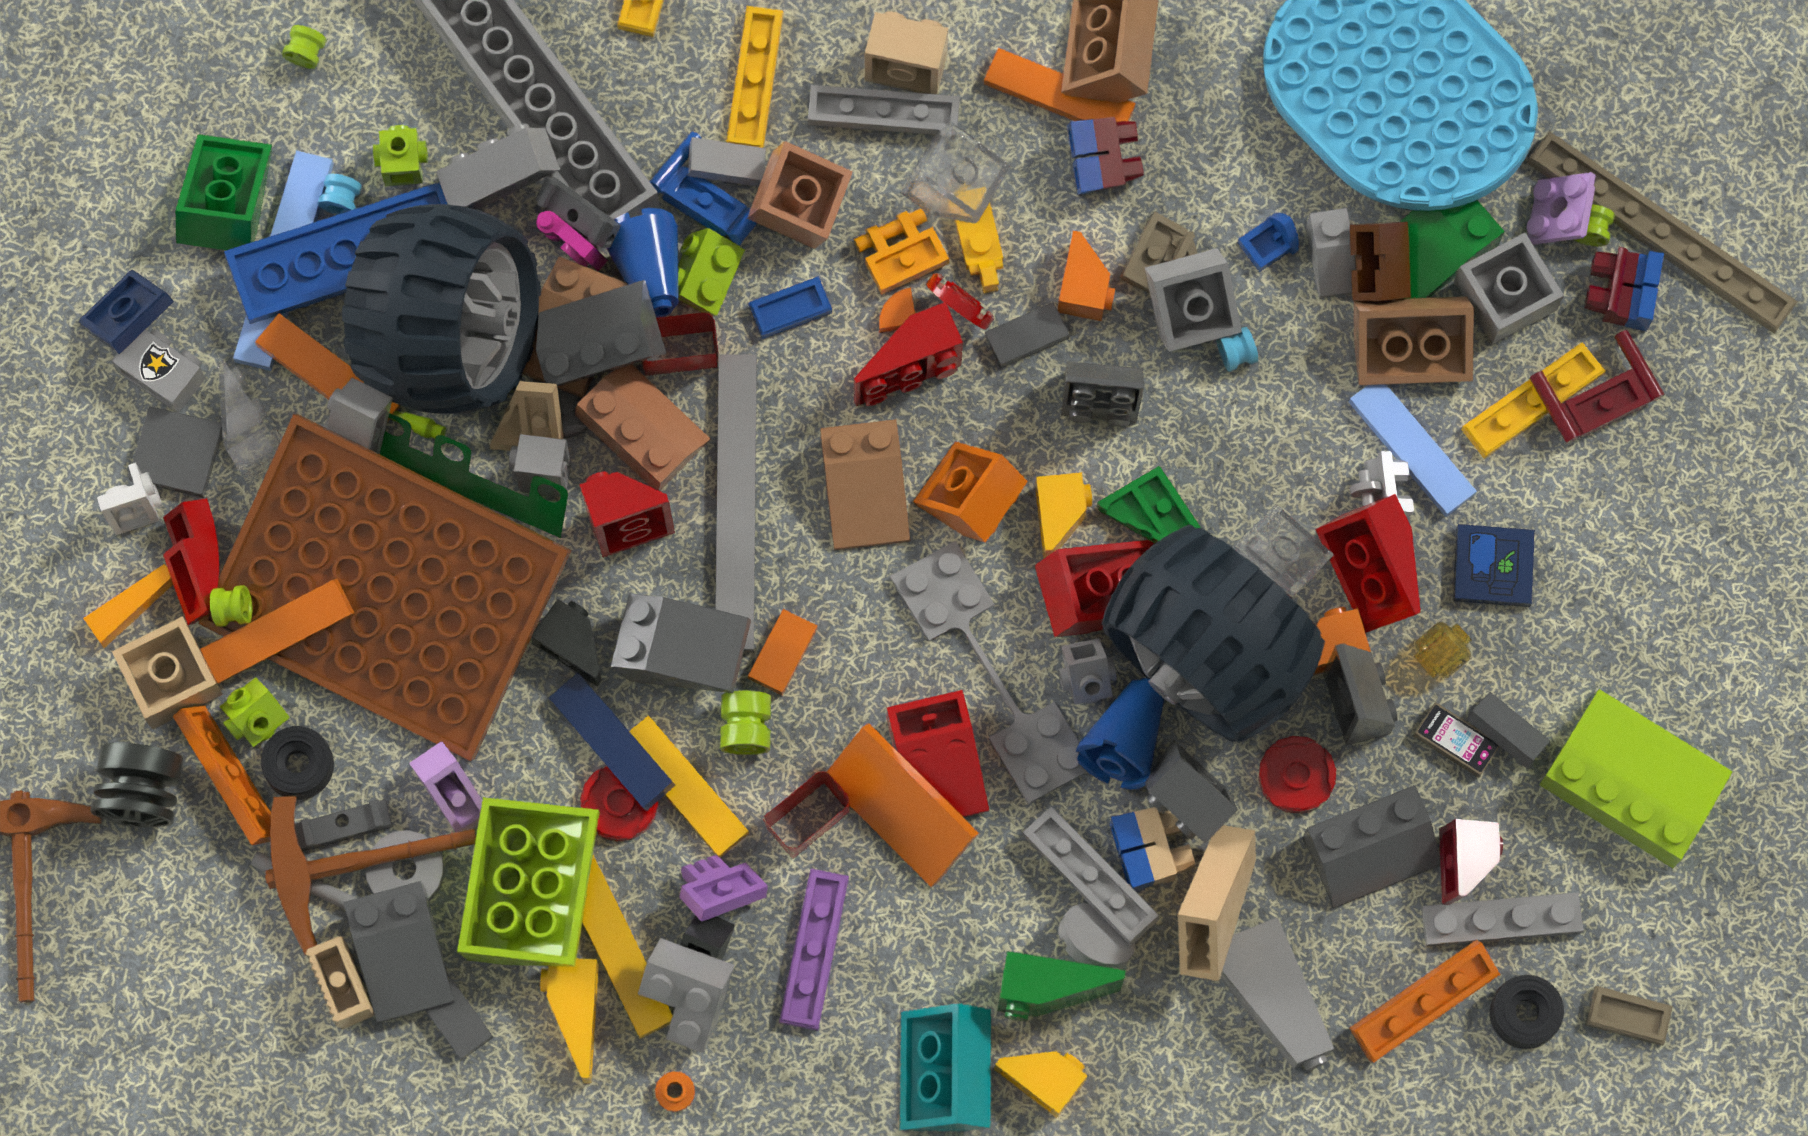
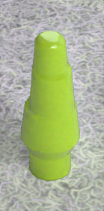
[391,411,446,439]

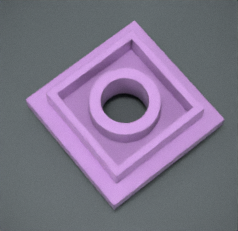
[1527,172,1596,245]

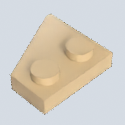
[490,381,564,451]

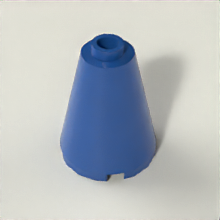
[606,208,679,318]
[1076,678,1165,789]

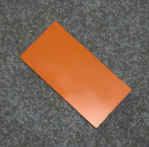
[827,723,979,887]

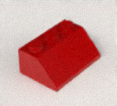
[579,471,675,558]

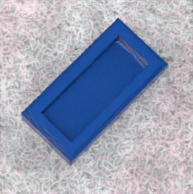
[748,276,832,339]

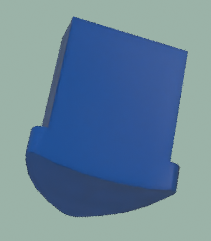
[1238,212,1299,272]

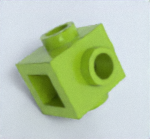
[373,125,428,186]
[219,677,290,747]

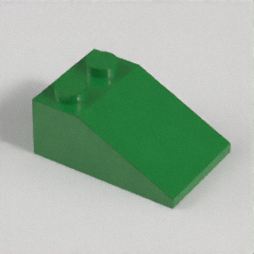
[175,134,272,250]
[1400,200,1505,299]
[997,951,1126,1021]

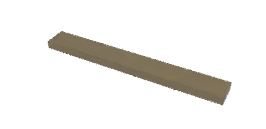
[1527,131,1798,334]

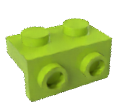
[678,228,745,317]

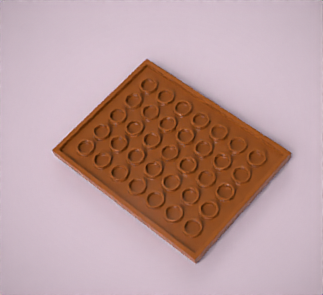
[198,414,572,761]

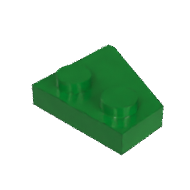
[1097,465,1201,544]

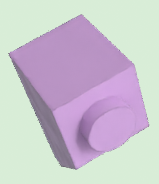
[409,741,482,832]

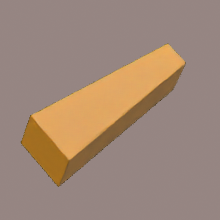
[83,564,173,648]

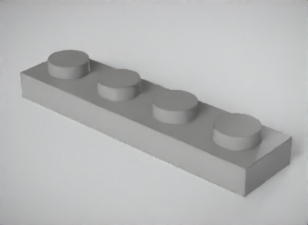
[808,85,960,137]
[1023,807,1159,946]
[1421,892,1584,947]

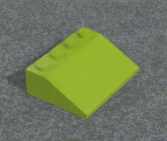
[1539,689,1733,868]
[457,797,600,967]

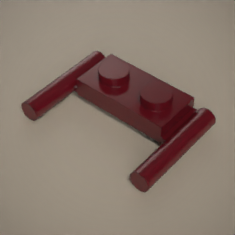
[1529,329,1665,444]

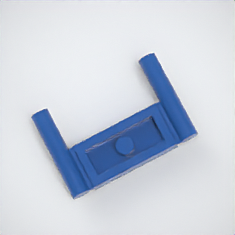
[649,132,758,245]

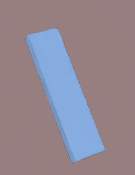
[1349,384,1477,517]

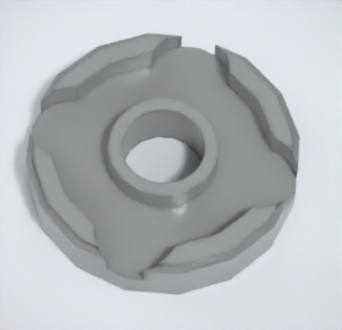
[365,830,444,901]

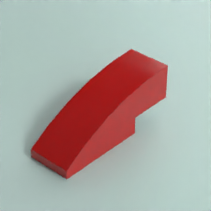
[163,498,219,625]

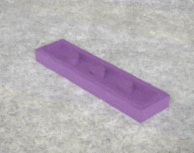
[779,868,849,1031]

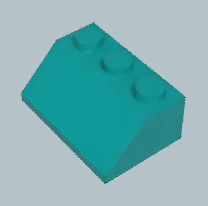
[900,1003,991,1131]

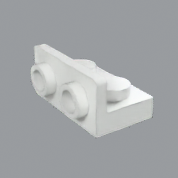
[97,463,162,535]

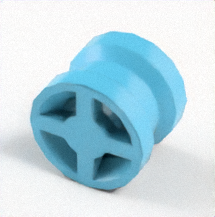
[318,174,362,215]
[1216,326,1259,372]

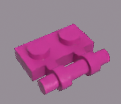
[536,211,608,271]

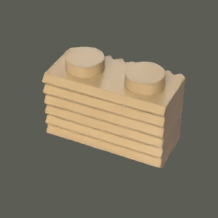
[305,936,375,1029]

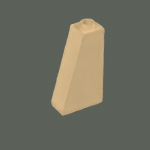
[1178,825,1256,981]

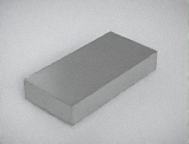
[688,137,766,187]

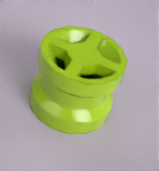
[281,25,327,69]
[1573,204,1615,247]
[210,585,253,627]

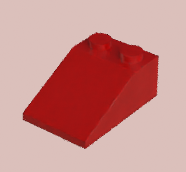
[1315,493,1421,633]
[1034,540,1154,637]

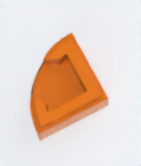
[879,287,915,333]

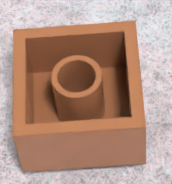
[747,141,853,249]

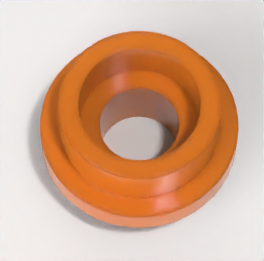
[655,1071,695,1112]

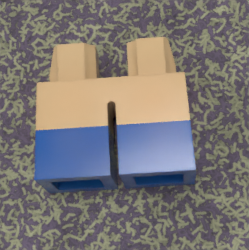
[1109,807,1195,893]

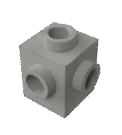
[1058,638,1117,705]

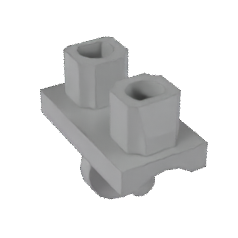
[1349,451,1414,518]

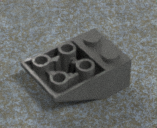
[1061,361,1144,427]

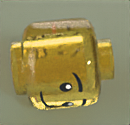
[1413,622,1472,679]

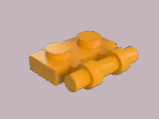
[853,208,949,295]

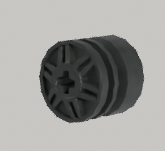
[90,742,184,828]

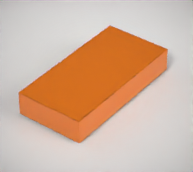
[748,609,818,696]

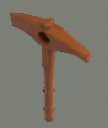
[0,790,102,1003]
[265,796,476,956]

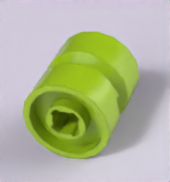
[720,691,771,755]

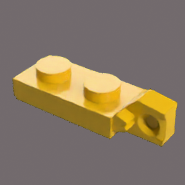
[950,188,1004,293]

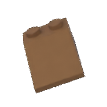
[522,256,627,398]
[820,419,910,550]

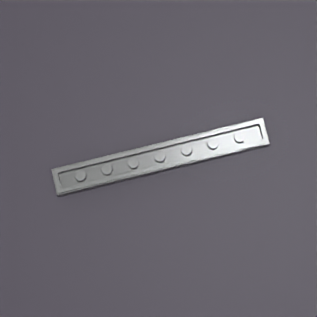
[715,354,757,652]

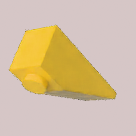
[540,958,599,1084]

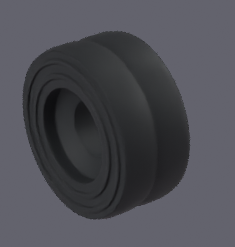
[261,726,334,800]
[1489,975,1564,1049]

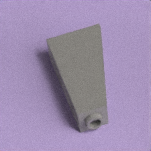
[1220,917,1334,1071]

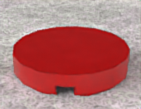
[926,273,994,330]
[1258,736,1336,814]
[580,766,659,842]

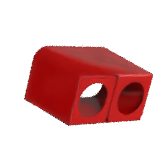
[642,312,719,376]
[763,772,850,859]

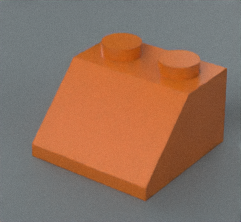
[913,441,1028,543]

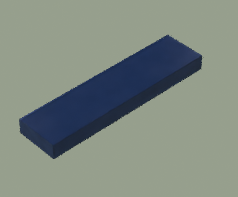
[549,672,676,811]

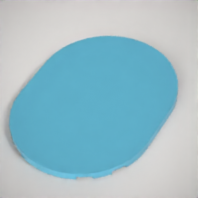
[1263,0,1538,211]

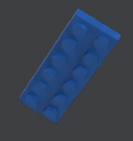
[224,182,447,324]

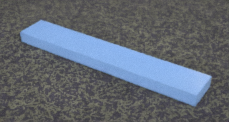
[233,151,334,371]

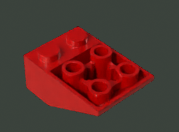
[854,302,963,406]
[886,690,990,817]

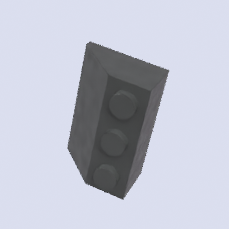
[536,280,666,386]
[1303,785,1440,908]

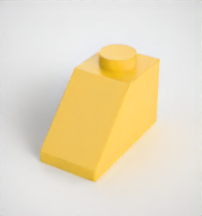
[1035,472,1092,559]
[994,1051,1088,1118]

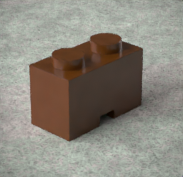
[1350,222,1411,301]

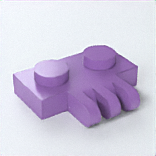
[679,855,768,922]

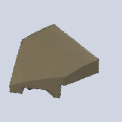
[1119,211,1198,293]

